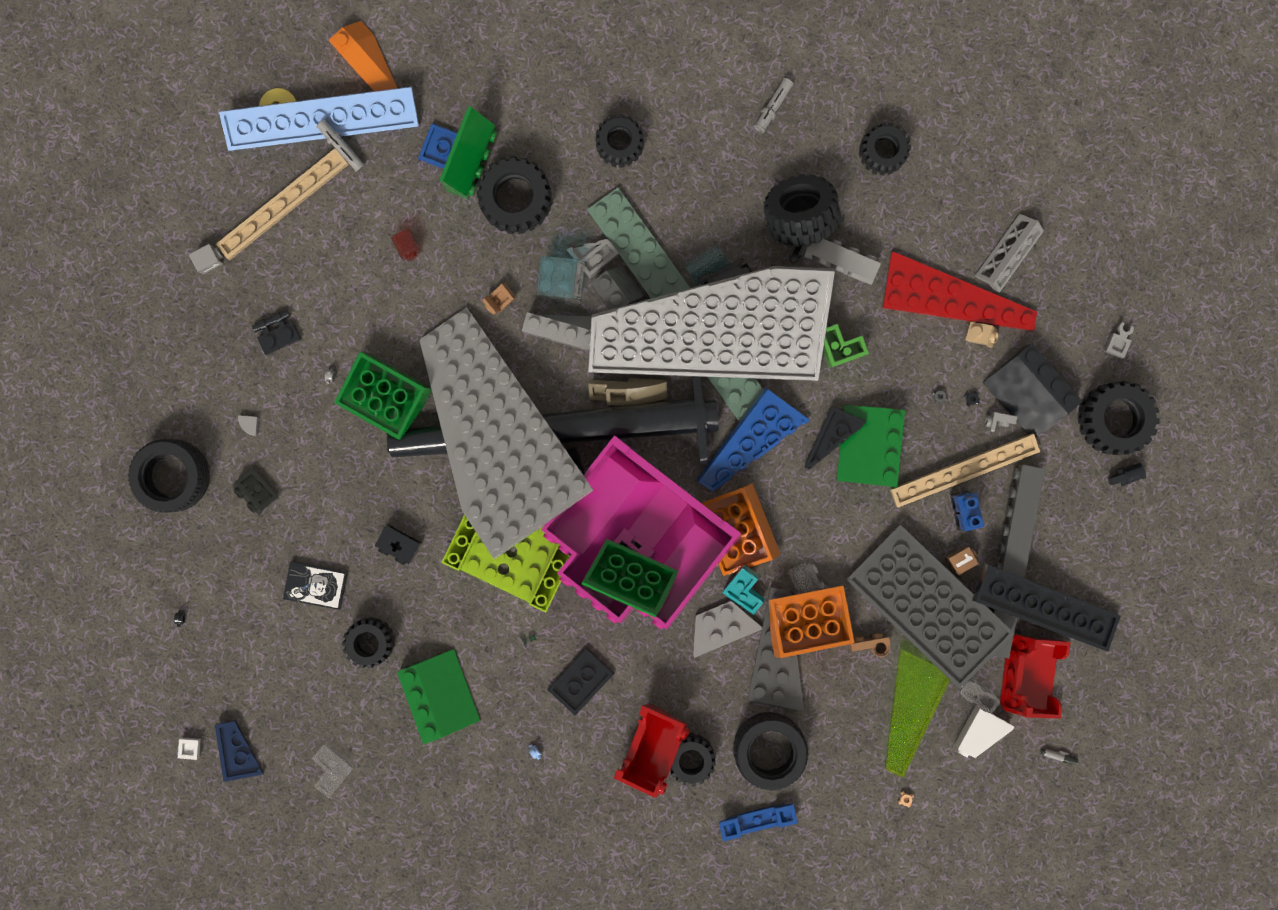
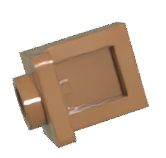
[482,283,517,314]

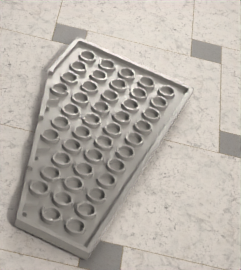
[588,266,835,381]
[420,307,594,559]

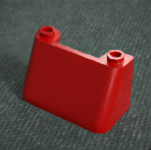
[1000,635,1071,719]
[614,703,689,798]

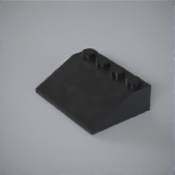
[983,343,1083,438]

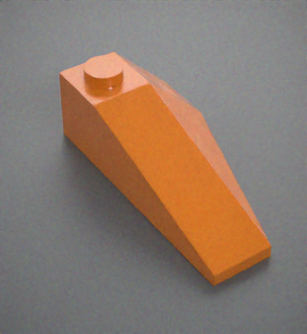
[329,21,397,91]

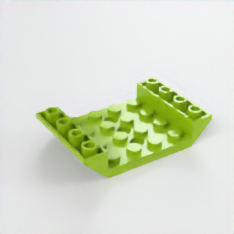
[441,514,570,613]

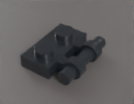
[252,310,301,355]

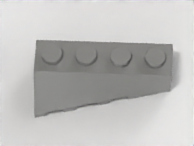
[798,238,881,285]
[522,312,591,351]

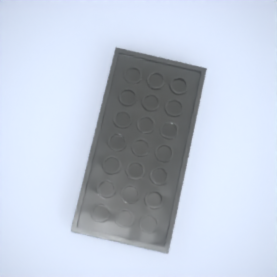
[846,525,1015,689]

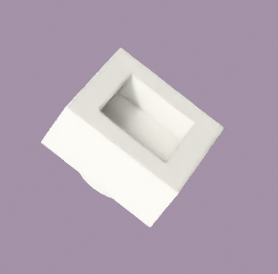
[178,738,201,760]

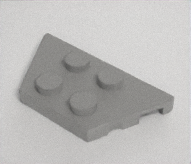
[693,600,762,658]

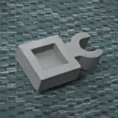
[1104,322,1134,359]

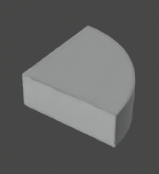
[238,415,259,436]

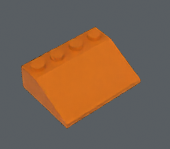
[701,483,781,576]
[769,586,854,658]

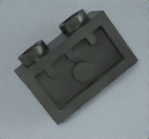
[233,468,278,515]

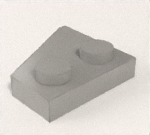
[567,239,620,279]

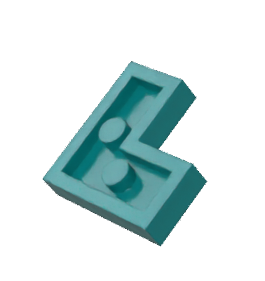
[722,565,766,615]

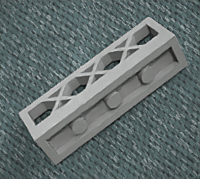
[975,214,1044,293]

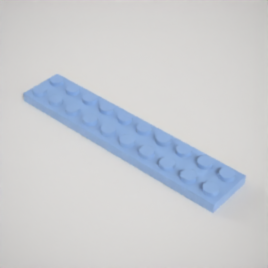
[219,86,419,151]

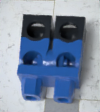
[950,491,984,531]

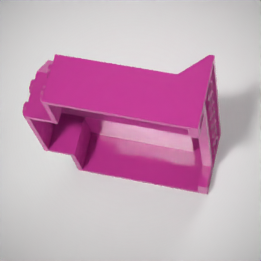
[541,436,742,629]

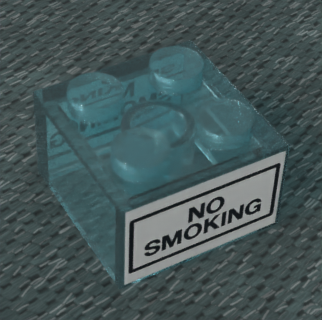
[537,256,585,300]

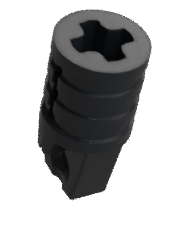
[1108,462,1146,486]

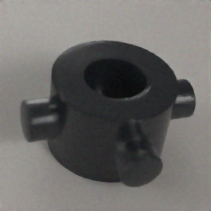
[964,391,980,407]
[174,610,185,627]

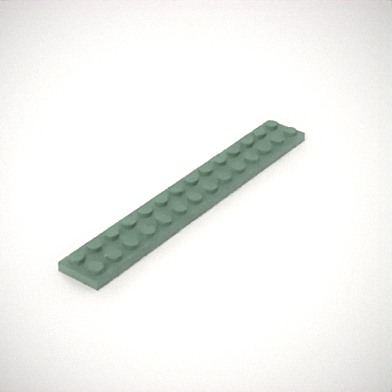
[587,188,763,422]

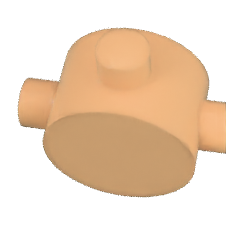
[898,791,914,807]

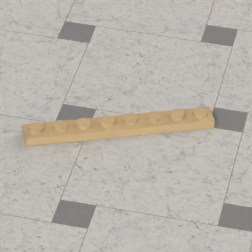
[216,148,349,260]
[890,433,1040,508]

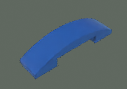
[719,804,798,842]

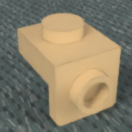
[966,322,998,348]

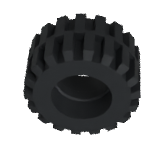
[595,114,644,168]
[859,122,911,176]
[342,617,395,668]
[670,733,716,786]

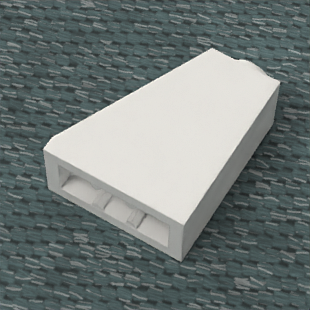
[954,705,1014,758]

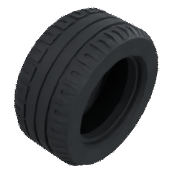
[128,439,210,513]
[733,712,809,791]

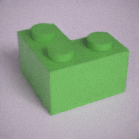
[823,324,869,368]

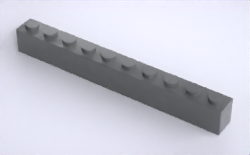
[987,465,1045,658]

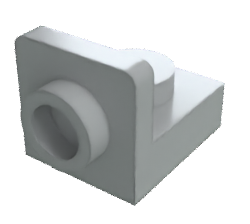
[985,412,1017,432]

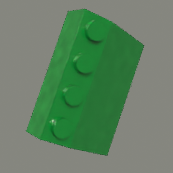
[440,106,498,200]
[334,352,432,440]
[836,405,905,487]
[582,539,679,618]
[397,649,480,745]

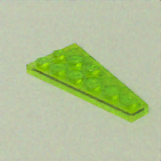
[885,649,950,778]

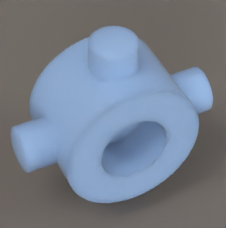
[529,744,541,760]

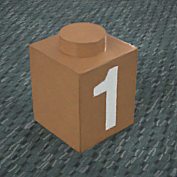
[945,546,978,575]

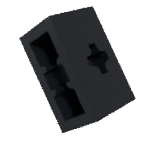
[375,525,422,565]

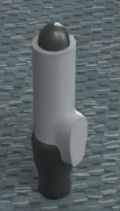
[1041,748,1078,765]

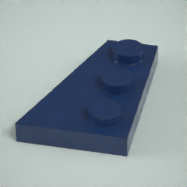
[215,720,264,782]

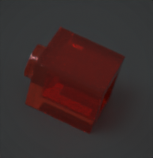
[391,229,421,261]

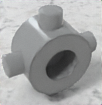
[325,368,335,384]

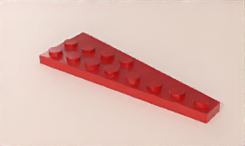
[882,252,1037,331]

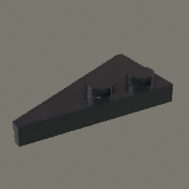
[804,406,867,470]

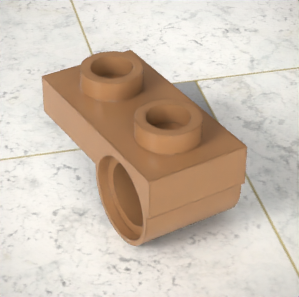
[849,633,890,657]

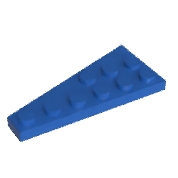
[696,388,810,492]

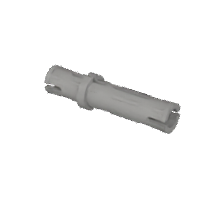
[754,78,794,133]
[316,119,365,172]

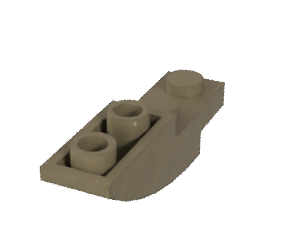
[588,378,667,406]

